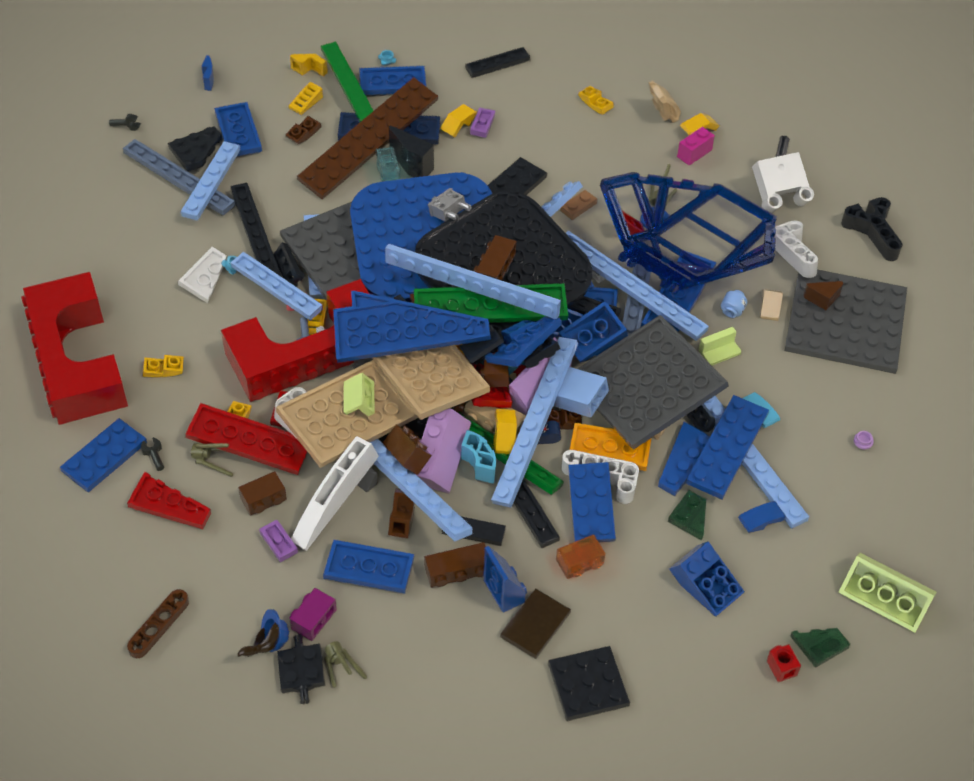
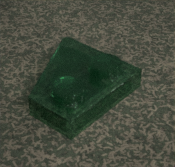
[668,490,706,541]
[790,628,851,668]

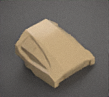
[649,81,681,123]

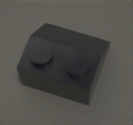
[459,325,504,367]

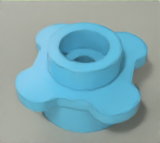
[378,50,396,65]
[221,256,237,275]

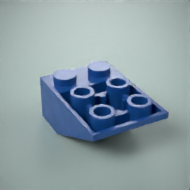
[669,541,745,616]

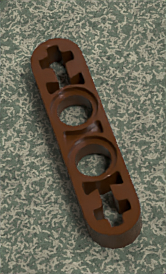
[127,589,189,659]

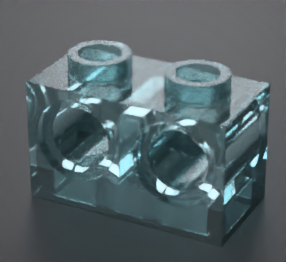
[376,147,400,182]

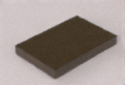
[500,589,571,659]

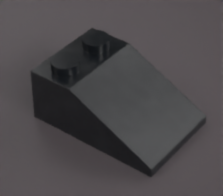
[389,125,434,178]

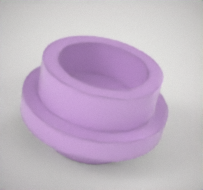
[854,431,874,449]

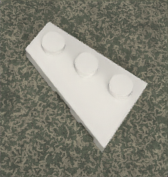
[178,247,227,304]

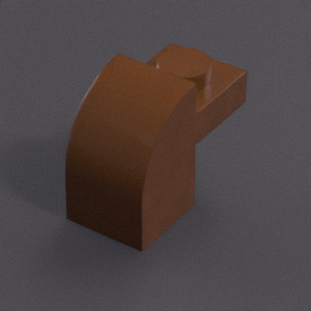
[388,488,415,538]

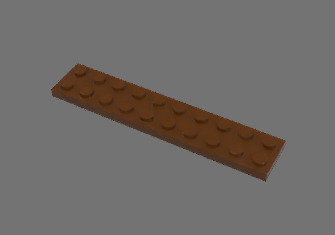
[297,77,438,200]

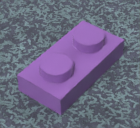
[470,107,495,138]
[259,520,298,562]

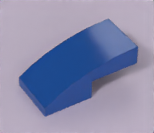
[202,55,214,91]
[738,501,786,533]

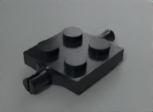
[277,634,326,704]

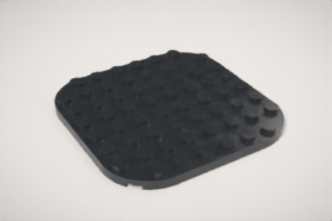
[415,191,592,344]

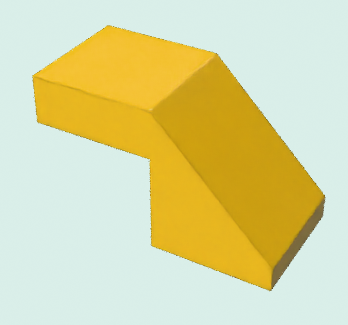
[290,54,328,76]
[440,104,477,137]
[680,113,720,135]
[493,409,517,454]

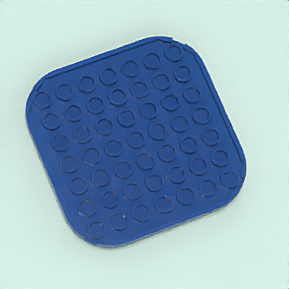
[350,172,492,302]

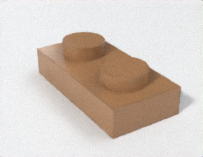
[560,190,597,220]

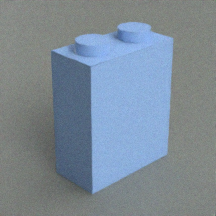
[553,367,609,418]

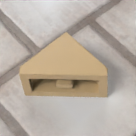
[760,289,783,321]

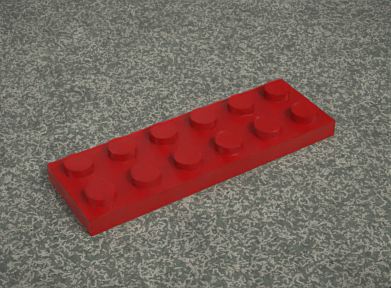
[185,403,308,475]

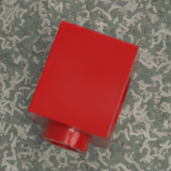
[767,644,801,683]

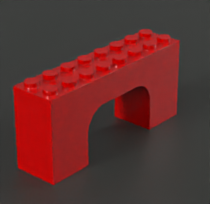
[21,272,128,425]
[221,279,369,402]

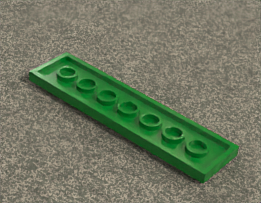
[414,284,568,323]

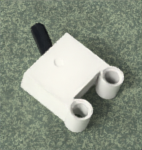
[752,136,814,214]

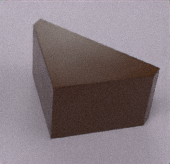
[803,281,843,310]

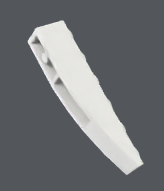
[291,436,379,551]

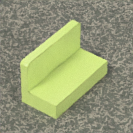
[698,327,742,365]
[344,373,375,416]

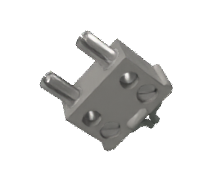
[428,188,472,222]

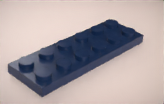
[338,112,440,144]

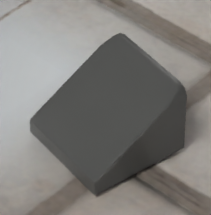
[357,467,377,492]

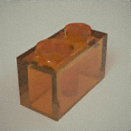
[556,534,605,579]

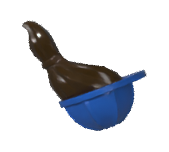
[237,609,289,657]

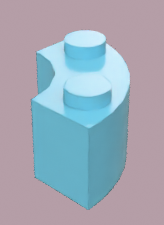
[461,430,496,484]

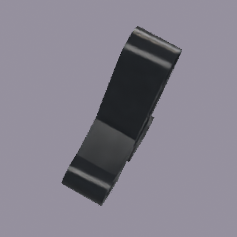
[841,197,902,261]

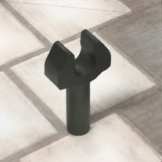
[109,114,141,131]
[141,437,164,471]

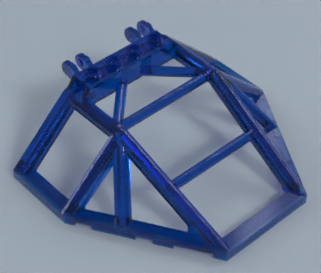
[600,172,777,294]

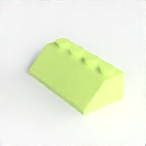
[838,553,937,632]

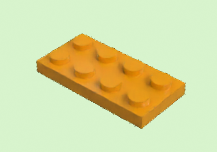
[570,423,651,471]

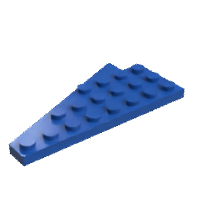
[333,291,491,363]

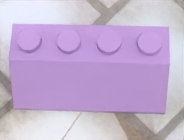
[509,337,572,415]
[417,408,471,494]

